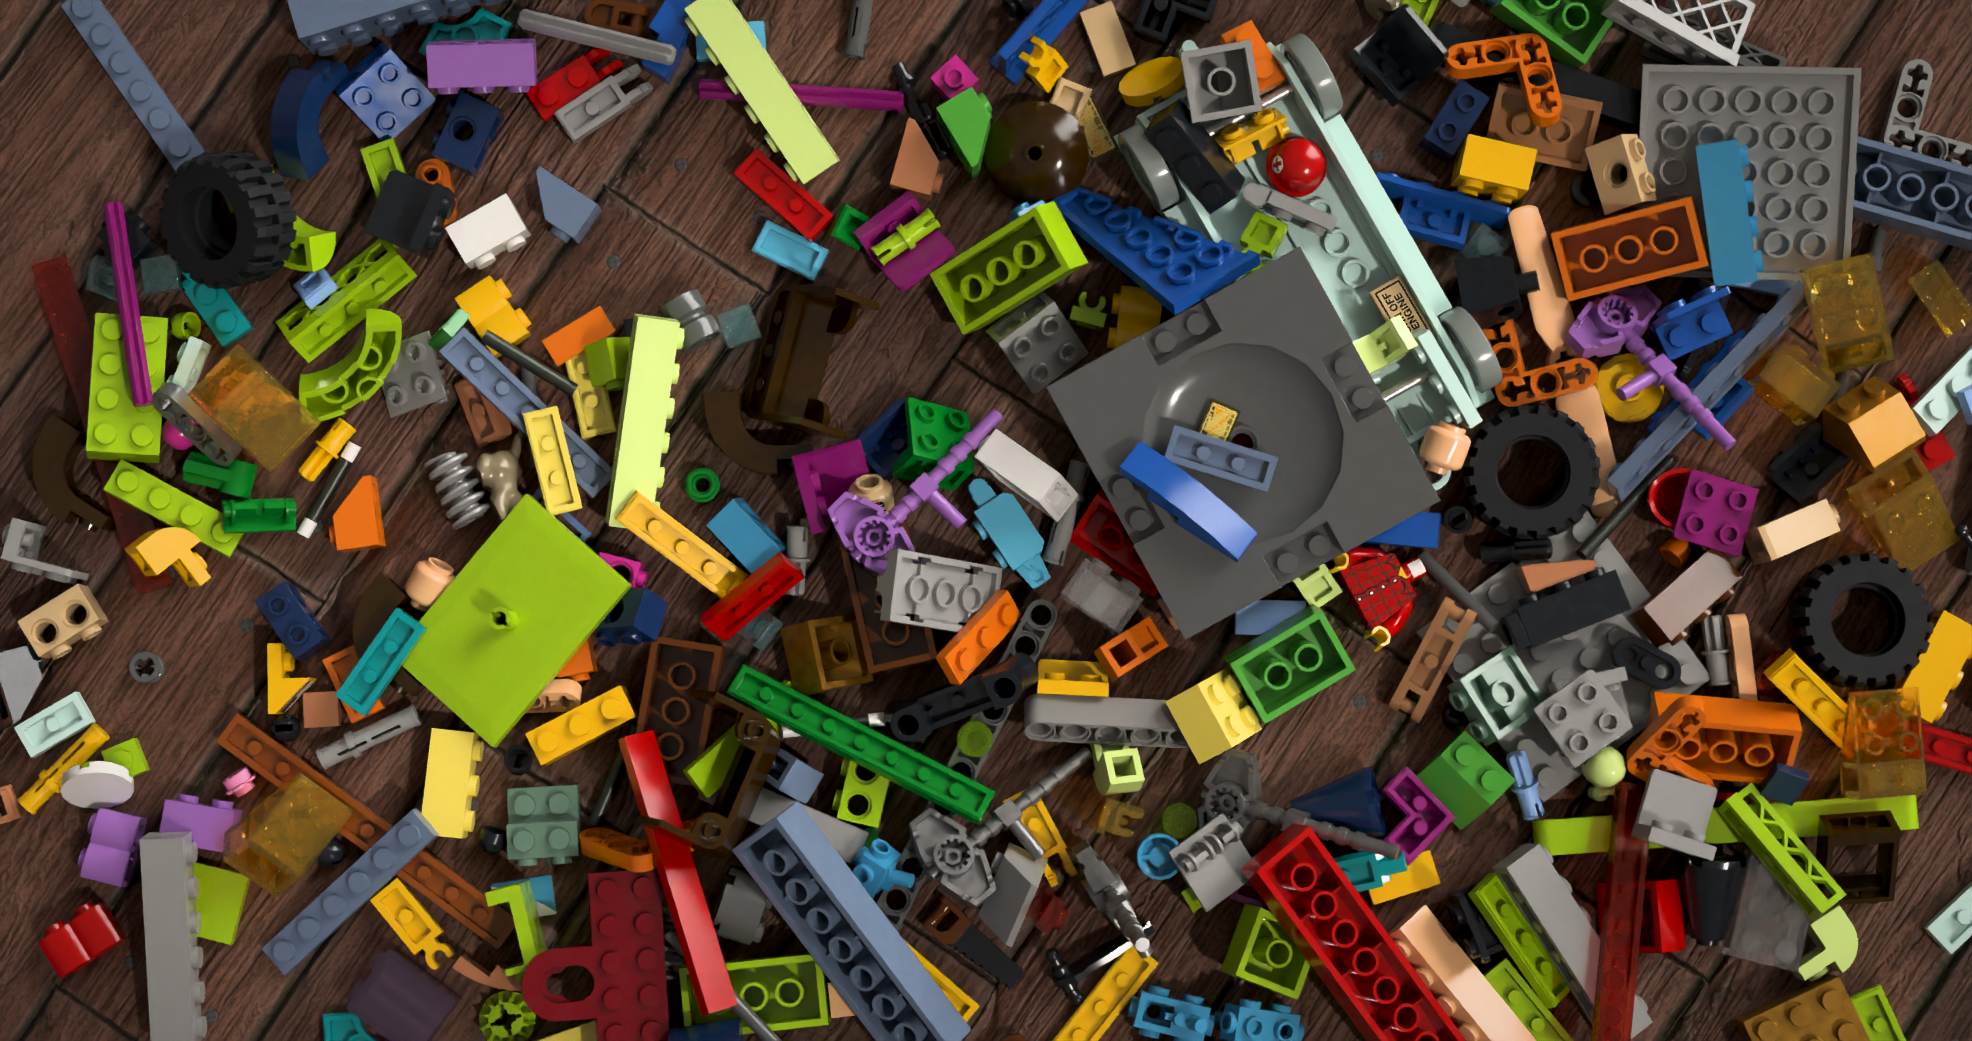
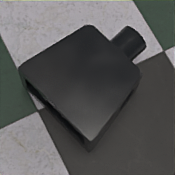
[1454,256,1541,330]

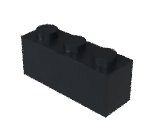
[1144,98,1245,214]
[1511,567,1632,649]

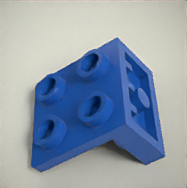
[334,41,436,141]
[1649,284,1733,361]

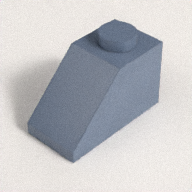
[536,166,602,244]
[766,747,824,805]

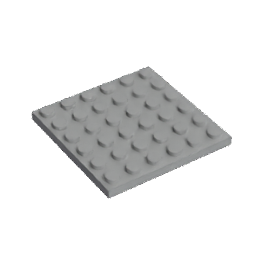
[1636,64,1862,282]
[1415,511,1710,803]

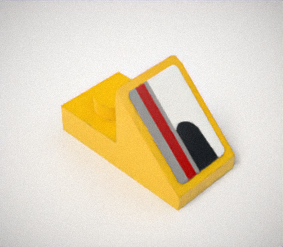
[267,643,317,715]

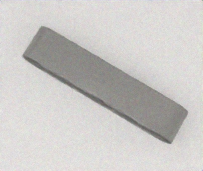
[1024,694,1189,748]
[697,787,869,865]

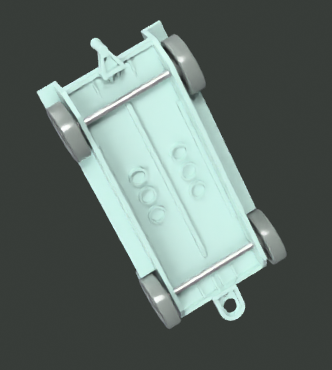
[1113,33,1502,491]

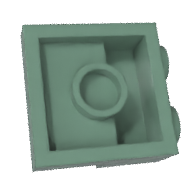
[1447,646,1546,746]
[506,785,582,866]

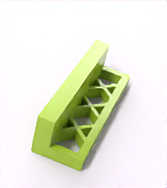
[276,239,417,363]
[1717,783,1847,922]

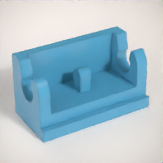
[706,497,787,574]

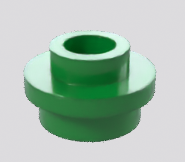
[685,468,720,503]

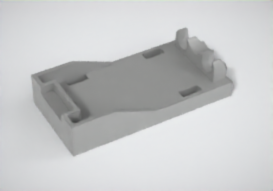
[874,549,1003,633]

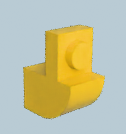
[125,527,211,587]

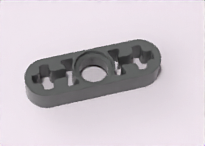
[152,382,241,466]

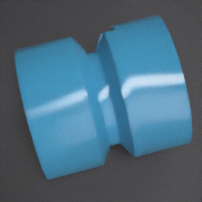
[1135,833,1179,880]

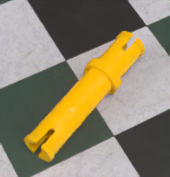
[17,723,110,815]

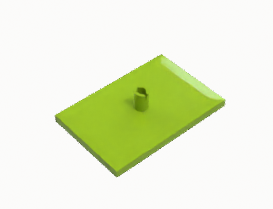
[402,494,632,747]

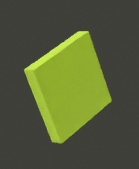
[193,861,252,945]

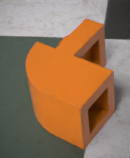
[1093,616,1168,682]

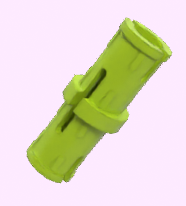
[871,208,941,266]

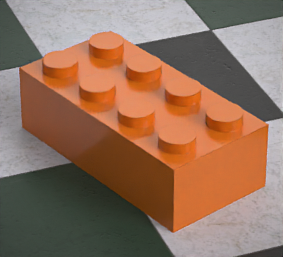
[1551,195,1710,302]
[1645,691,1803,784]

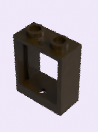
[1814,810,1901,906]

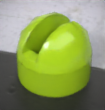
[170,312,201,340]

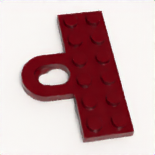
[521,868,669,1041]

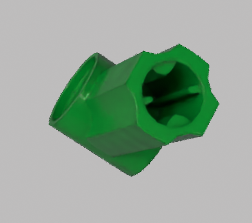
[182,451,258,499]

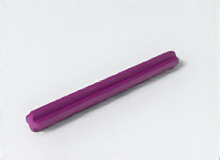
[698,79,904,111]
[104,202,153,407]

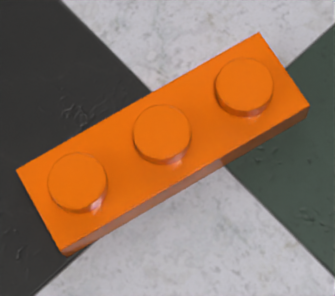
[935,590,1023,685]

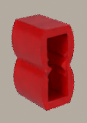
[38,901,127,979]

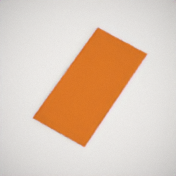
[542,306,616,367]

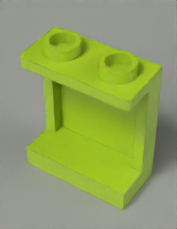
[485,880,547,981]

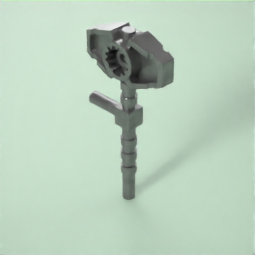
[908,746,1093,909]
[1198,747,1400,860]
[1071,839,1153,959]

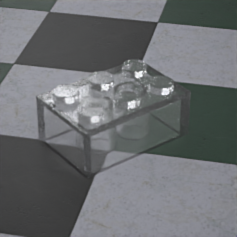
[1718,850,1818,972]

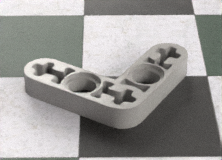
[1879,59,1972,168]

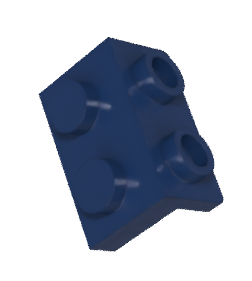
[856,398,909,482]

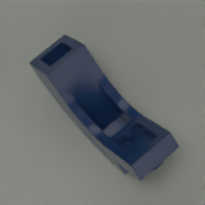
[270,60,350,180]

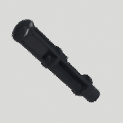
[891,62,954,161]

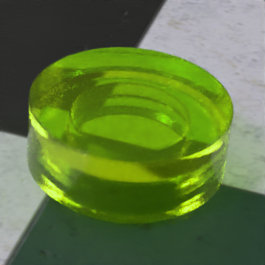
[957,721,993,757]
[1161,803,1197,838]

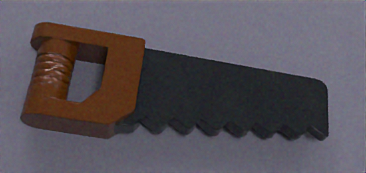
[921,894,1024,990]

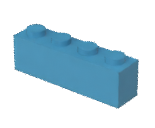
[1695,138,1764,287]

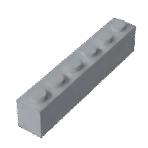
[139,831,207,1041]
[1492,844,1653,1041]

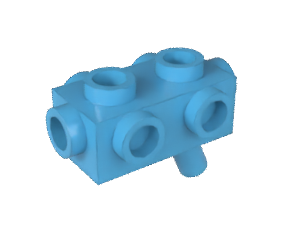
[852,839,915,904]
[1127,985,1215,1041]
[1214,998,1304,1041]

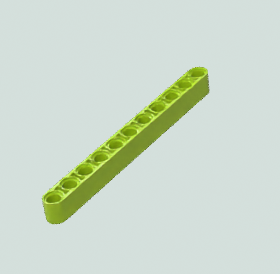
[1532,793,1919,856]

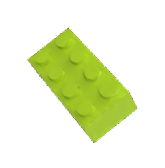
[930,201,1088,335]
[86,313,168,463]
[679,952,831,1034]

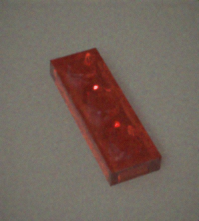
[1035,891,1069,934]

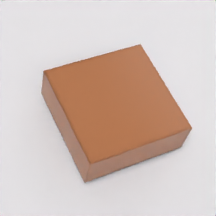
[302,691,342,728]

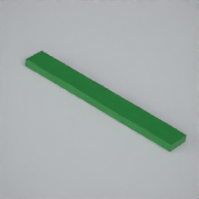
[726,664,995,825]

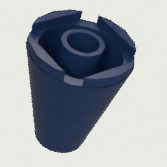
[1285,767,1386,837]

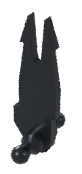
[1045,921,1155,1005]

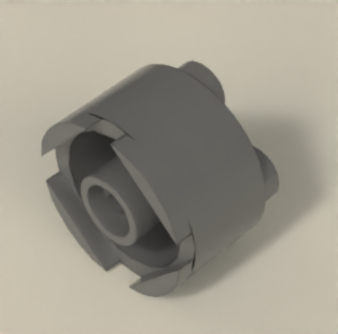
[713,865,772,946]

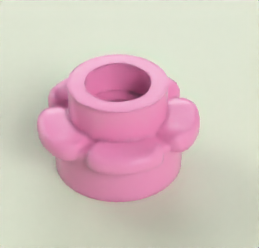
[222,766,256,798]

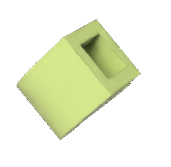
[1353,315,1418,376]
[1293,564,1343,608]
[1090,744,1145,796]
[1788,905,1858,982]

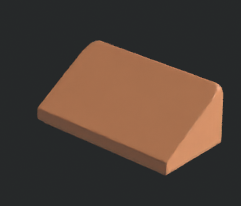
[454,379,518,448]

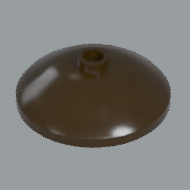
[985,101,1089,206]

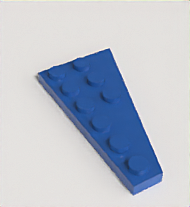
[1050,186,1261,315]

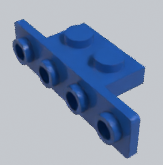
[1375,172,1511,251]
[1647,330,1755,441]

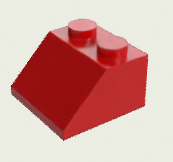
[1596,878,1686,954]

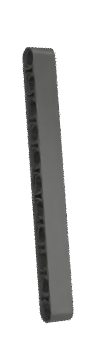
[877,599,1057,932]

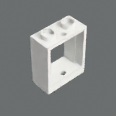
[975,429,1078,522]

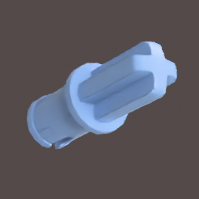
[1506,750,1545,820]

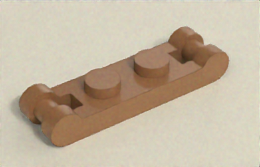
[1388,597,1478,723]

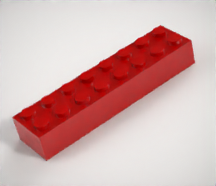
[1240,823,1466,1041]

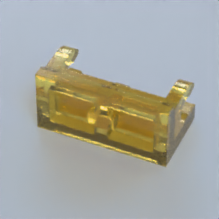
[1907,259,1972,337]
[1095,797,1145,837]

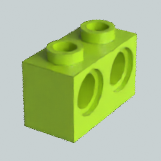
[832,757,890,828]

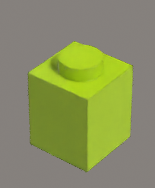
[584,337,631,391]

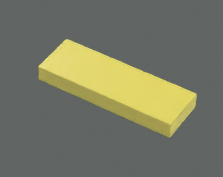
[565,350,617,440]
[523,406,583,516]

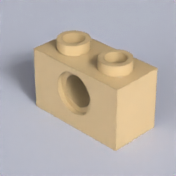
[1585,134,1657,215]

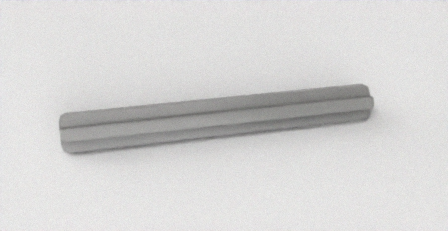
[517,9,677,65]

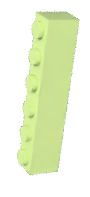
[684,0,840,184]
[605,313,684,528]

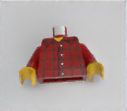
[1329,546,1427,652]

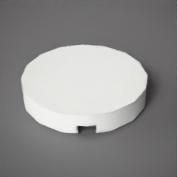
[60,761,134,809]

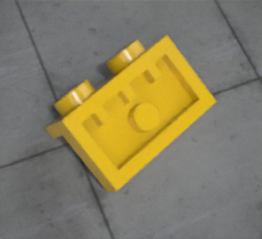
[1037,659,1109,697]

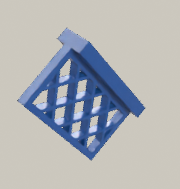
[989,0,1090,86]

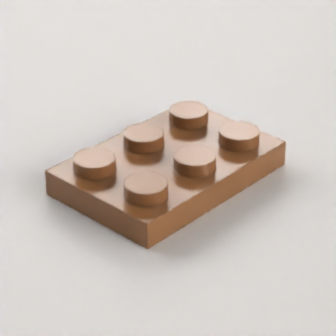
[1486,81,1603,172]

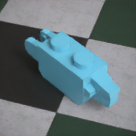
[968,478,1051,590]

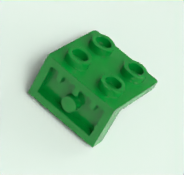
[892,397,975,492]

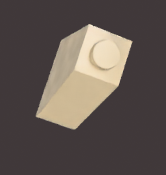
[1744,499,1840,565]

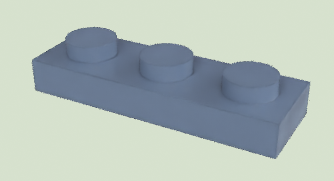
[1165,425,1279,492]

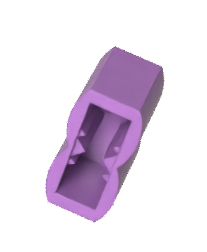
[78,808,147,887]

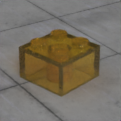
[1745,342,1841,426]

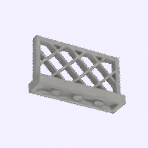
[1601,0,1756,66]

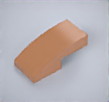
[452,954,521,991]

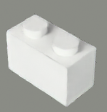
[445,193,531,269]

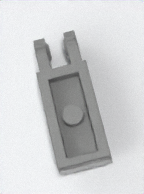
[554,64,653,144]
[1242,182,1337,236]

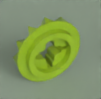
[479,991,536,1041]

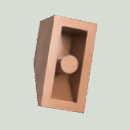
[890,118,945,202]

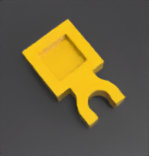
[1018,36,1068,93]

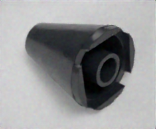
[1676,846,1749,946]

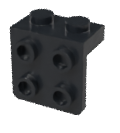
[1348,4,1449,107]
[365,170,456,259]
[1446,880,1505,964]

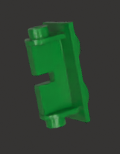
[222,498,296,534]

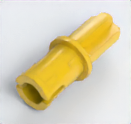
[298,417,357,482]

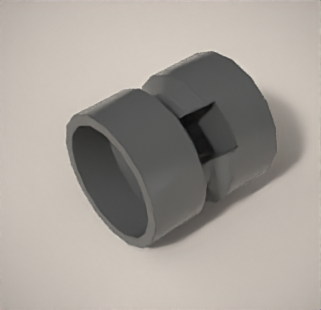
[659,289,722,354]

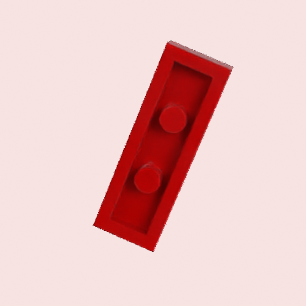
[733,148,834,243]
[700,551,805,642]

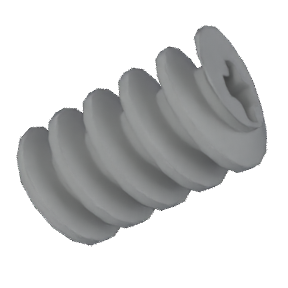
[424,451,491,529]

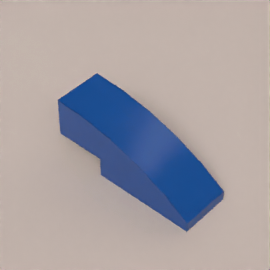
[642,0,695,85]

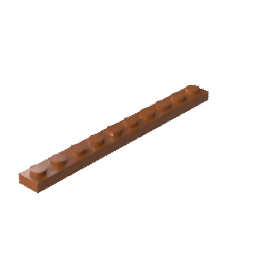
[216,713,515,950]

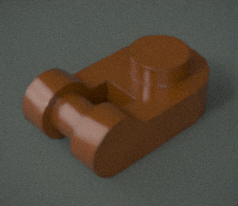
[585,0,650,38]

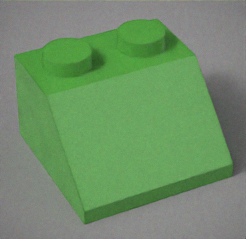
[936,87,993,181]
[1416,730,1516,830]

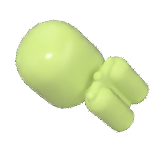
[1581,745,1626,801]

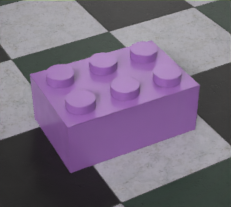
[426,38,538,94]

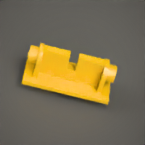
[1213,107,1290,165]

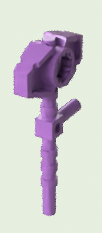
[1565,285,1737,451]
[827,408,1003,575]

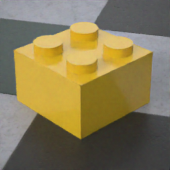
[1449,134,1537,206]

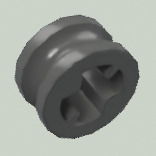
[129,651,165,684]

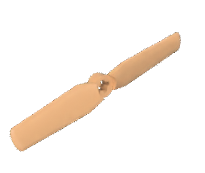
[1508,205,1621,517]

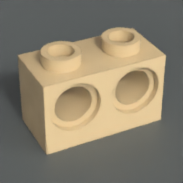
[17,584,109,660]

